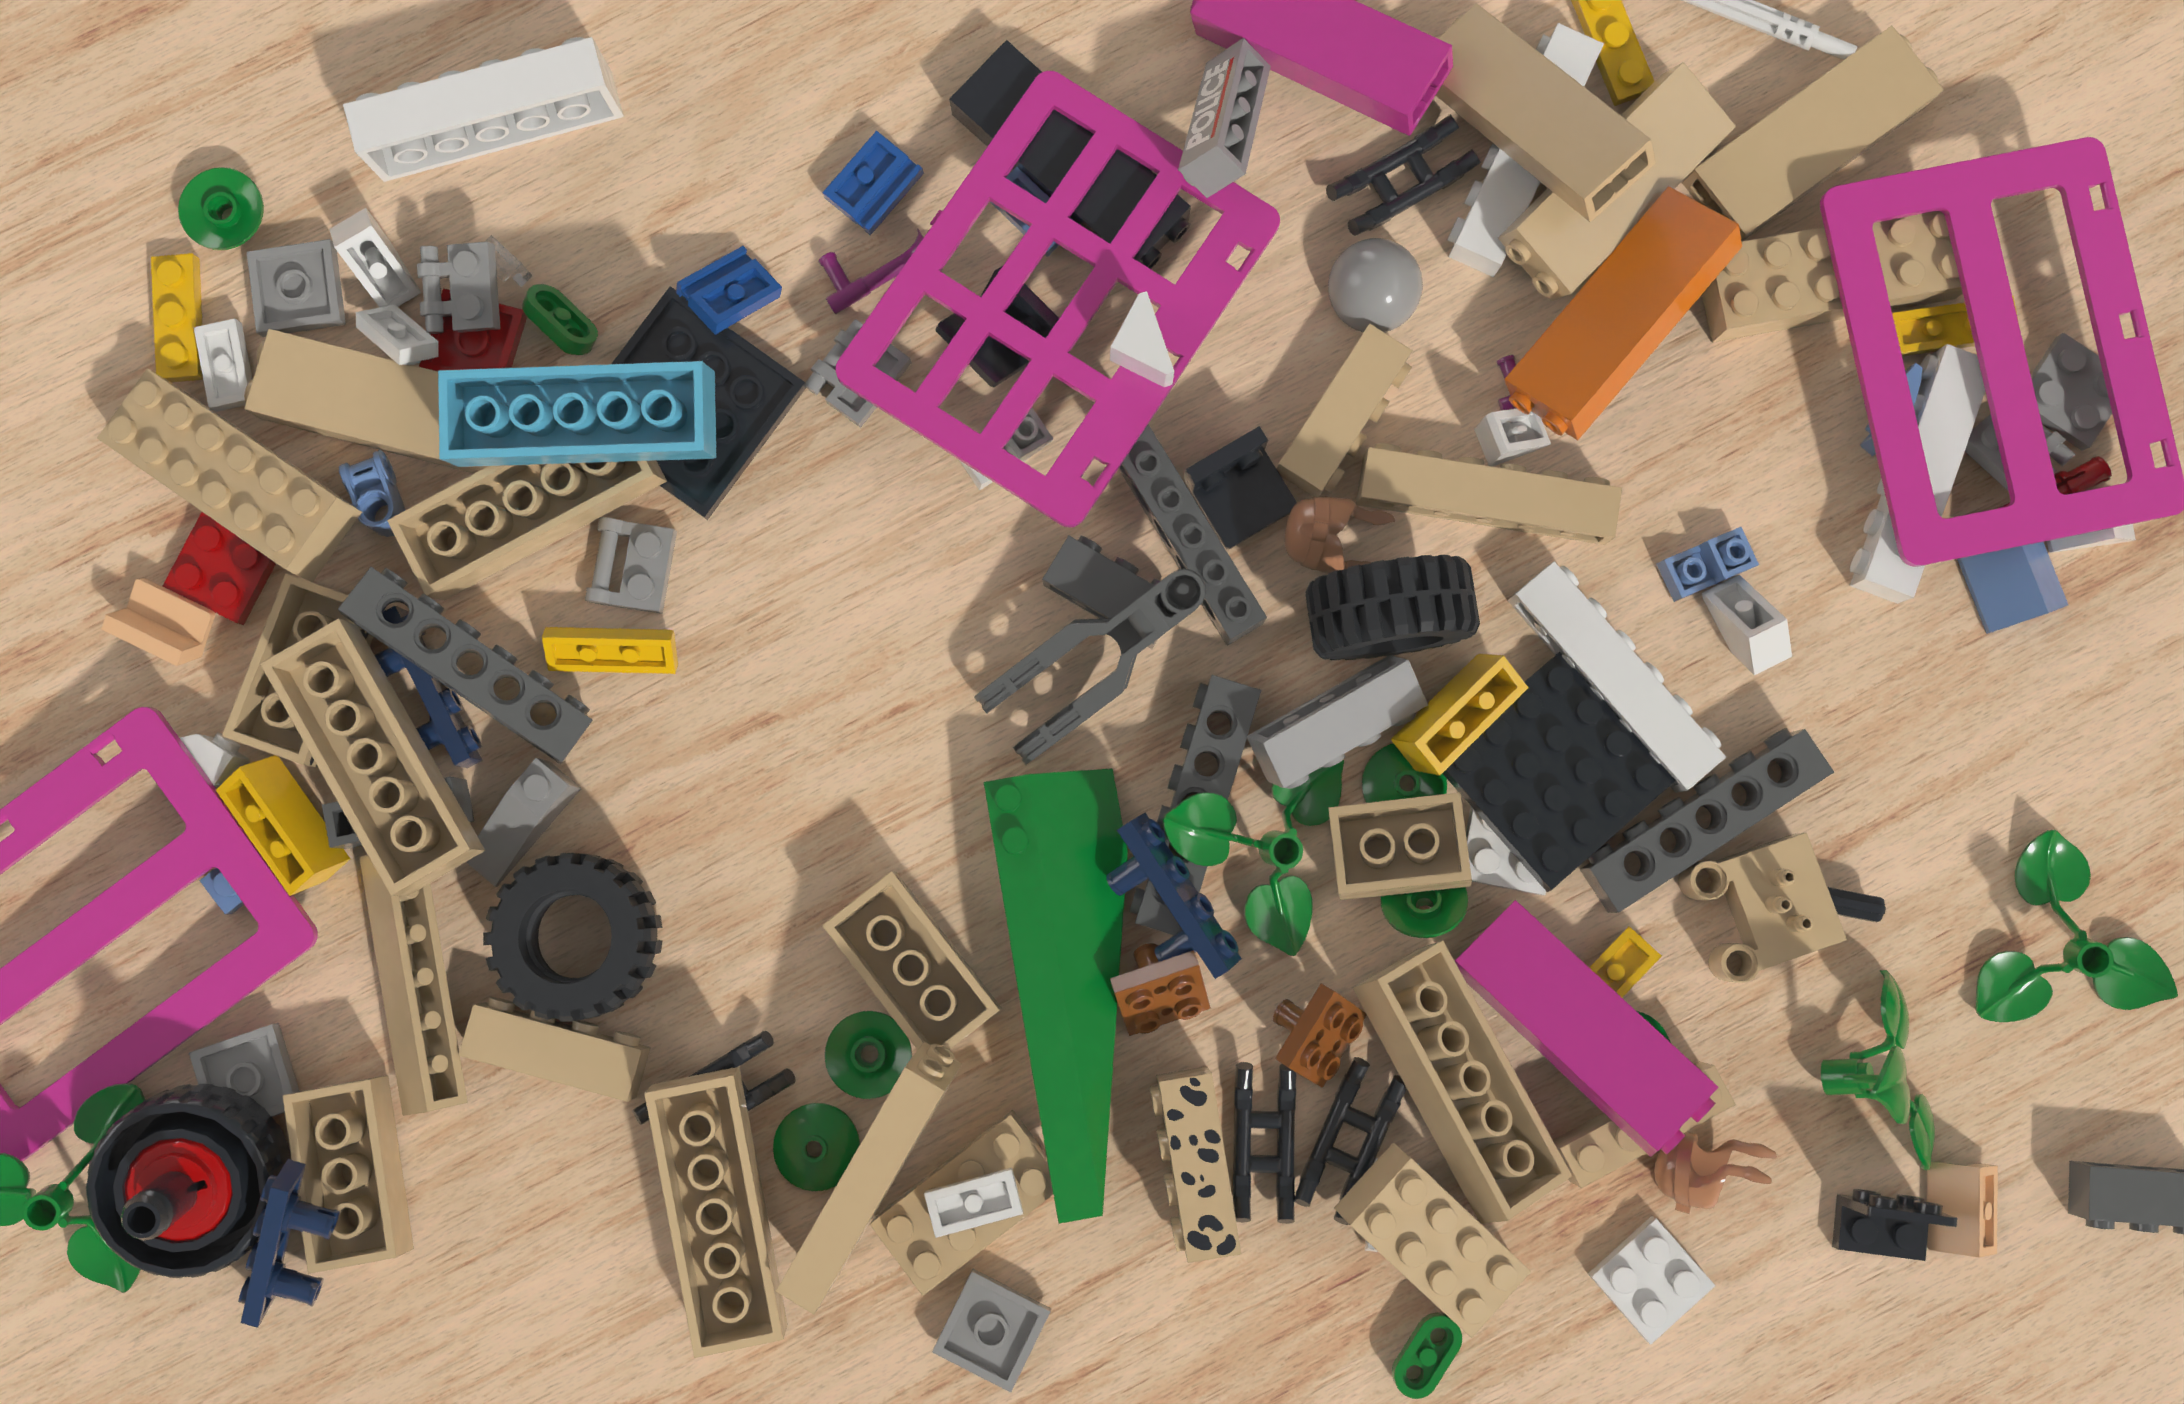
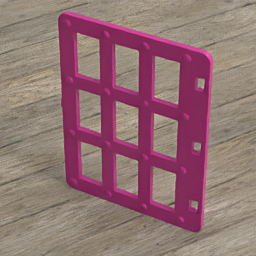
[836,71,1280,527]

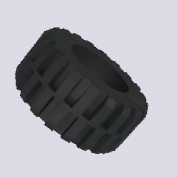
[1305,555,1480,660]
[483,853,663,1022]

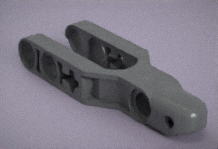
[974,569,1206,765]

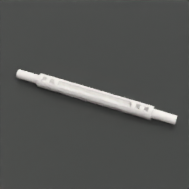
[1681,0,1858,60]

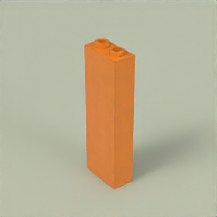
[1504,186,1742,441]

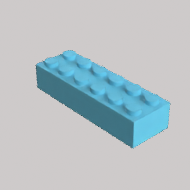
[438,361,716,467]

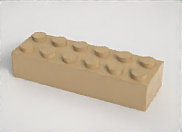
[1702,211,1963,343]
[97,368,362,582]
[387,460,667,601]
[260,618,485,896]
[1353,940,1572,1224]
[644,1067,788,1358]

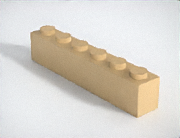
[1356,443,1622,545]
[360,855,468,1116]

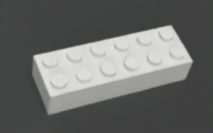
[343,37,624,182]

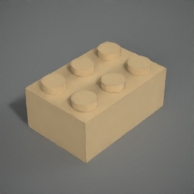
[1328,792,1472,900]

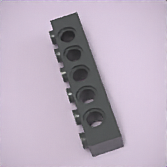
[1118,425,1267,646]
[338,567,593,765]
[1129,675,1261,935]
[1580,728,1834,913]

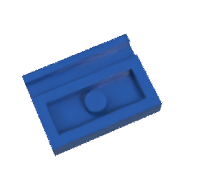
[822,130,924,236]
[676,246,782,334]

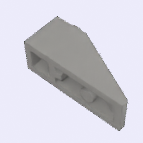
[467,758,581,887]

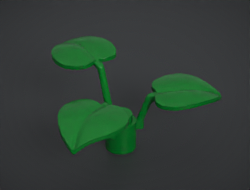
[1163,760,1344,956]
[1976,830,2178,1022]
[1821,970,1935,1170]
[0,1084,145,1293]

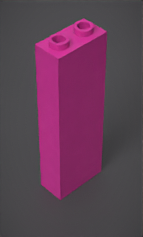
[1190,0,1453,136]
[1455,900,1719,1157]

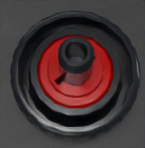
[86,1083,291,1278]

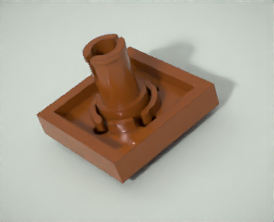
[1110,943,1211,1036]
[1273,983,1367,1088]

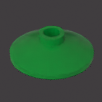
[178,167,264,250]
[1362,743,1447,803]
[1380,887,1468,938]
[825,1011,912,1099]
[773,1103,860,1191]

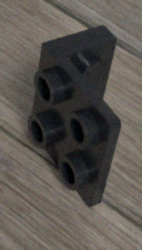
[935,266,1059,387]
[1183,426,1297,550]
[1832,1189,1958,1261]

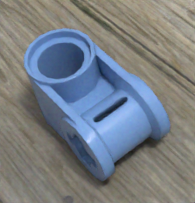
[339,450,405,537]

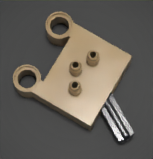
[1678,833,1886,983]

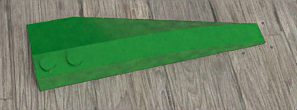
[984,768,1128,1224]

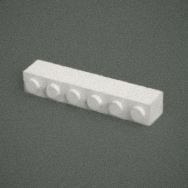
[1447,23,1604,278]
[1850,344,1985,604]
[1507,561,1726,793]

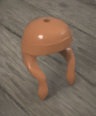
[1284,496,1395,574]
[1654,1132,1777,1214]

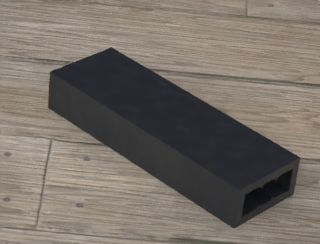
[949,40,1191,269]

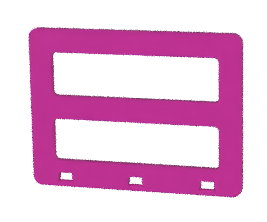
[1820,137,2184,567]
[0,707,318,1162]

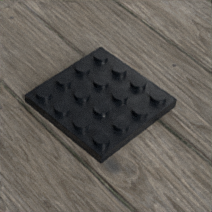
[612,286,806,520]
[1442,652,1676,892]

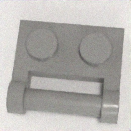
[585,517,677,614]

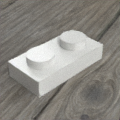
[356,305,438,365]
[194,318,253,412]
[924,1168,1023,1238]

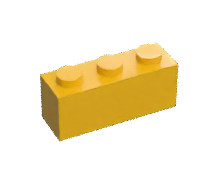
[1391,654,1528,775]
[216,755,350,896]

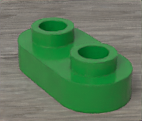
[522,284,598,355]
[1392,1313,1462,1399]

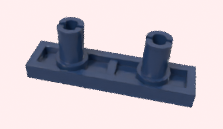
[374,606,483,768]
[1106,812,1242,979]
[238,1159,340,1328]

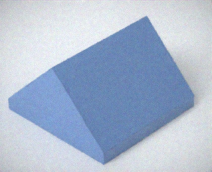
[1957,542,2068,634]

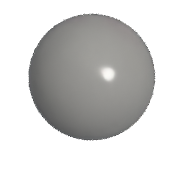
[1328,238,1423,333]

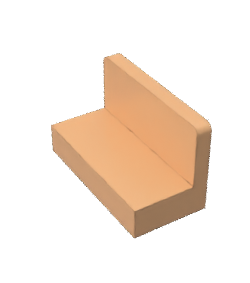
[101,578,215,666]
[1927,1161,1998,1258]

